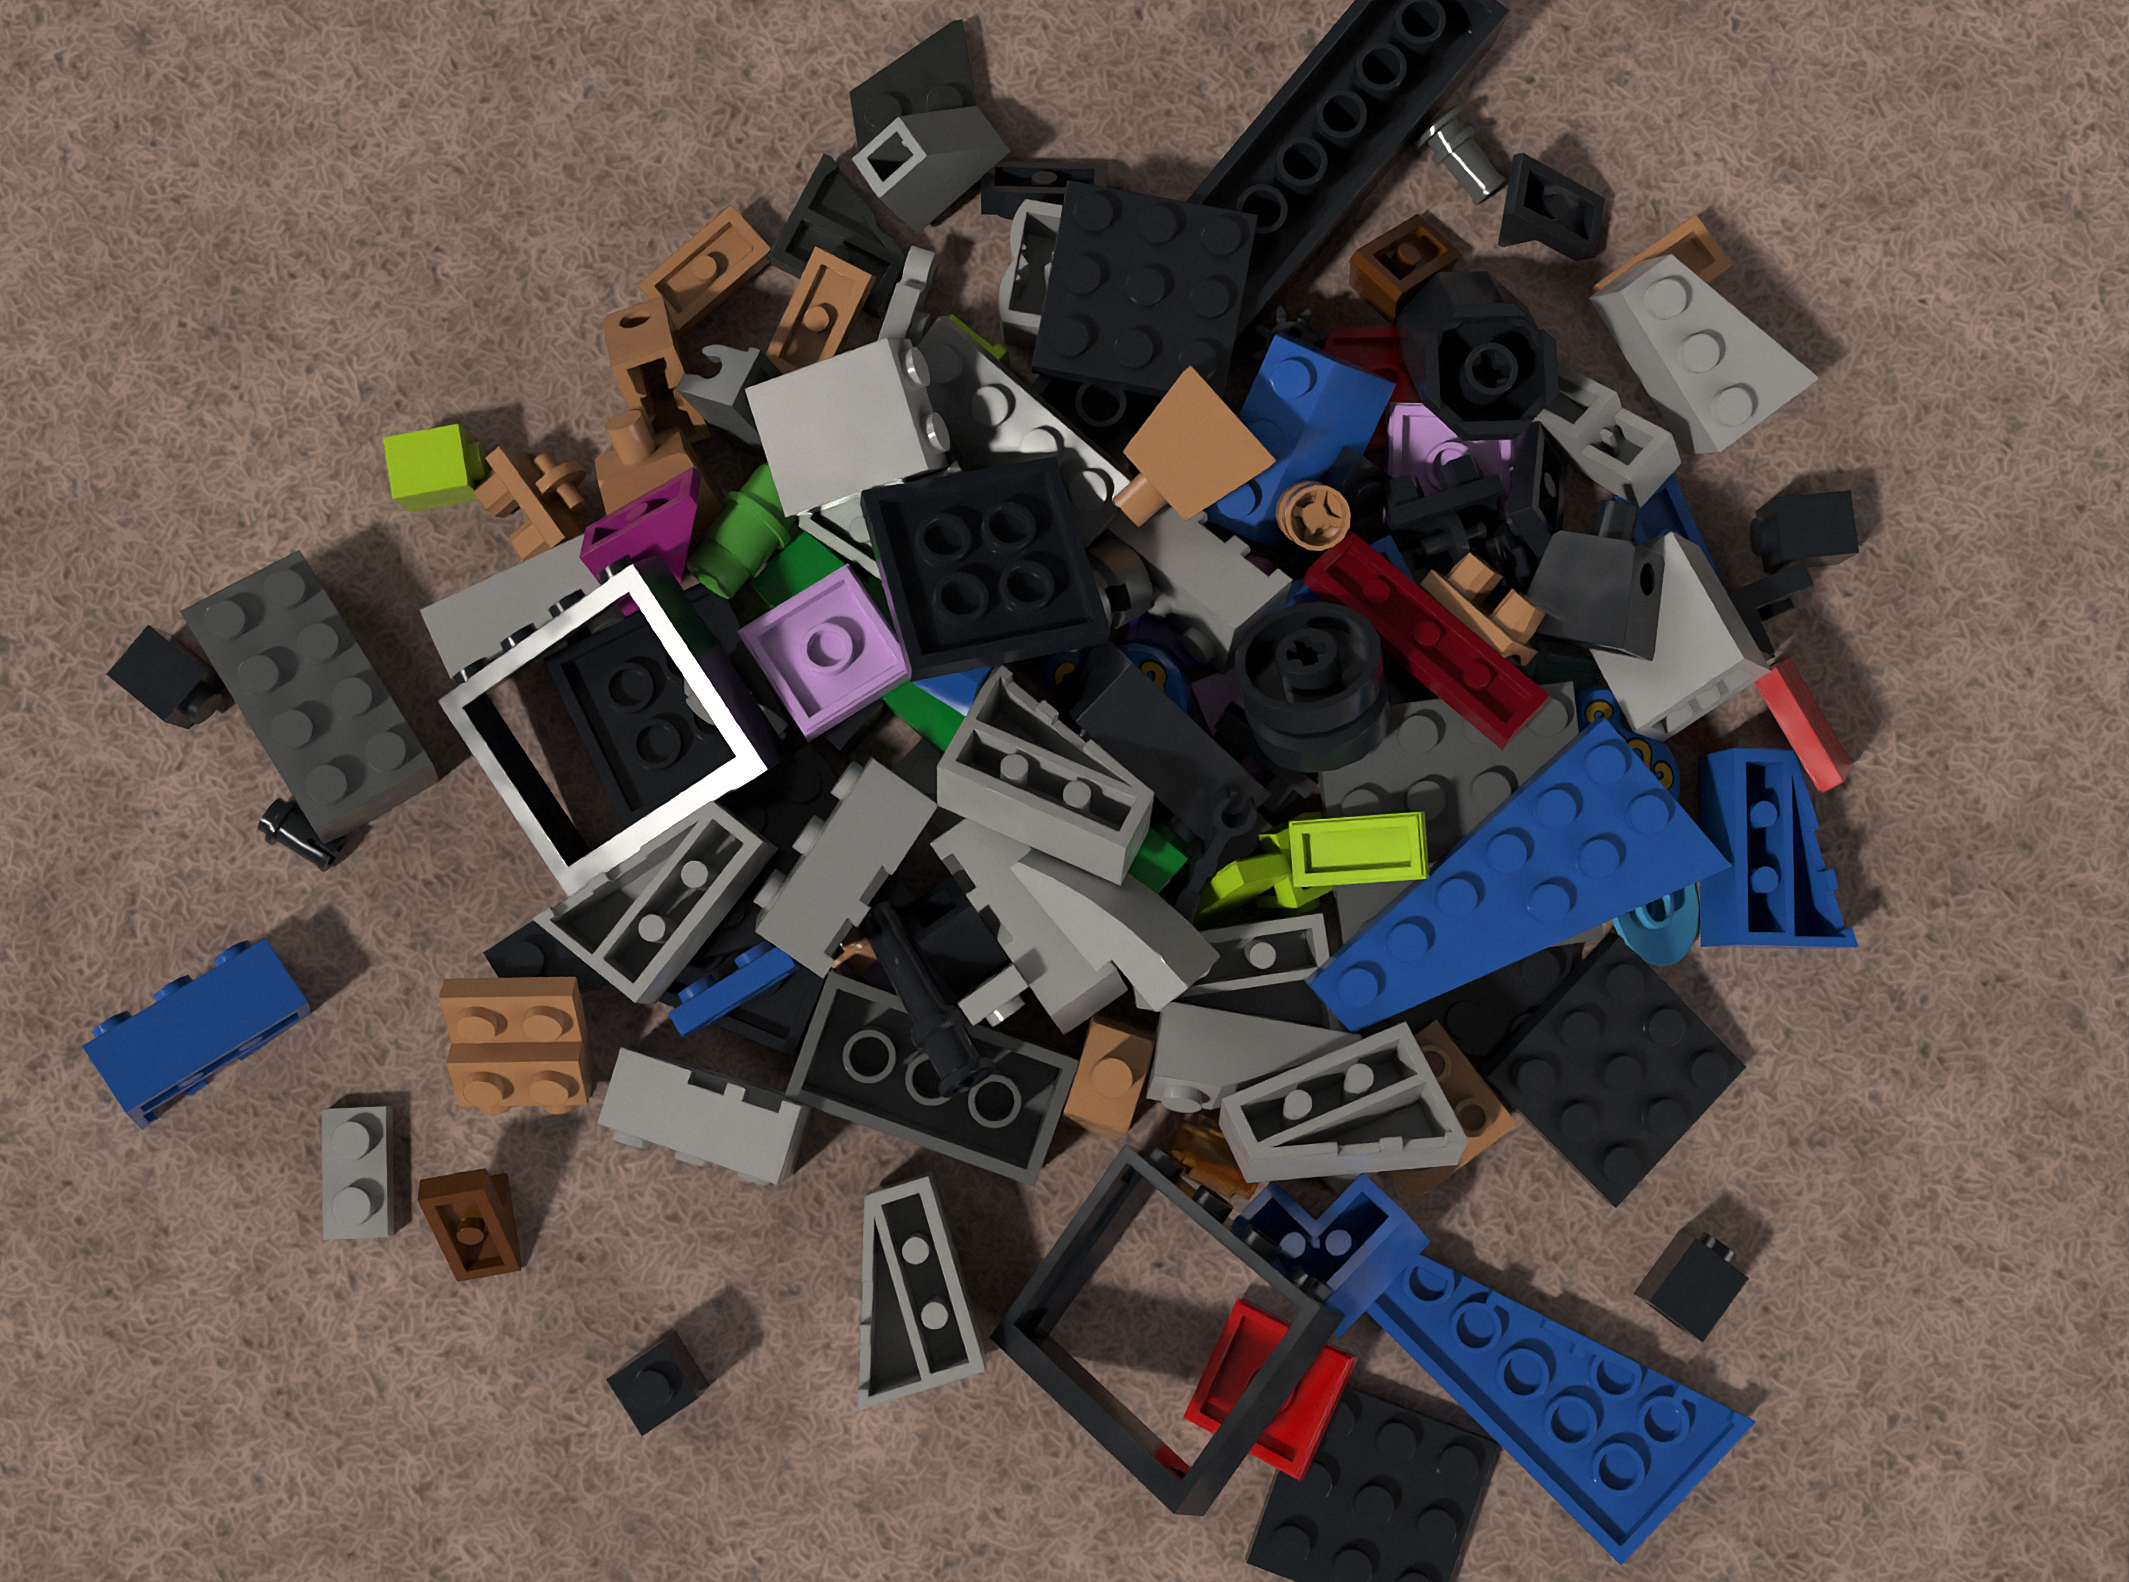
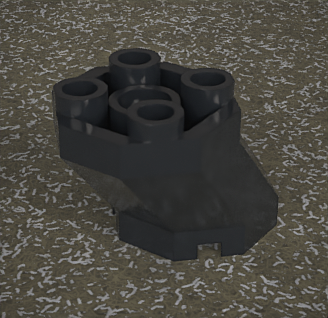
[1397,271,1559,441]

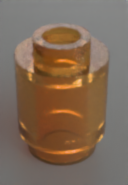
[1168,1114,1260,1200]

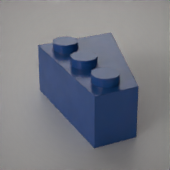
[1698,748,1859,949]
[82,938,311,1130]

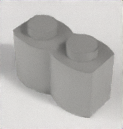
[998,199,1062,350]

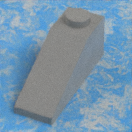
[1146,1002,1362,1113]

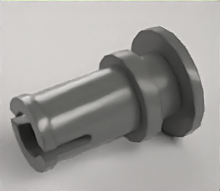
[1413,104,1507,206]

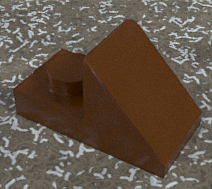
[1349,214,1463,325]
[417,1168,522,1282]

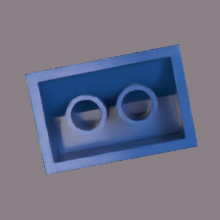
[1203,330,1397,548]

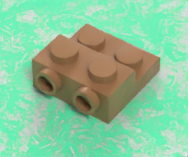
[439,977,595,1115]

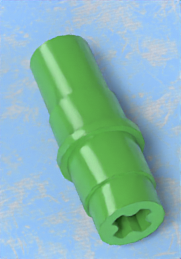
[685,461,797,599]

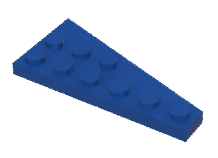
[1304,718,1732,1033]
[1366,1253,1756,1566]

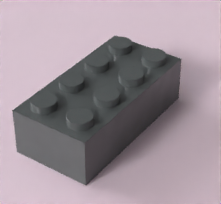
[180,550,439,844]
[784,968,1079,1187]

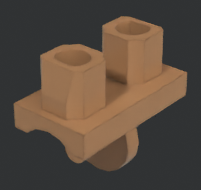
[474,446,586,561]
[1420,552,1546,666]

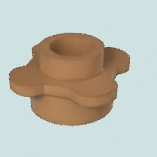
[832,926,878,976]

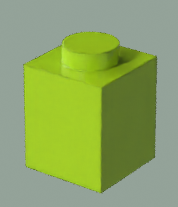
[383,424,490,512]

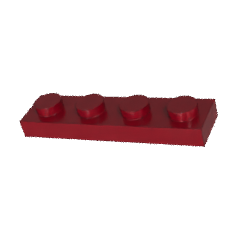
[1303,529,1550,751]

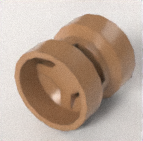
[1275,480,1351,551]

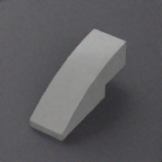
[1531,362,1681,508]
[1010,848,1221,1012]

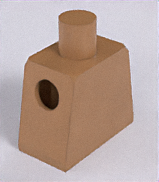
[603,298,712,444]
[1113,365,1276,527]
[595,410,726,551]
[1058,1008,1156,1141]

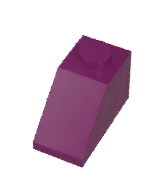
[579,466,701,616]

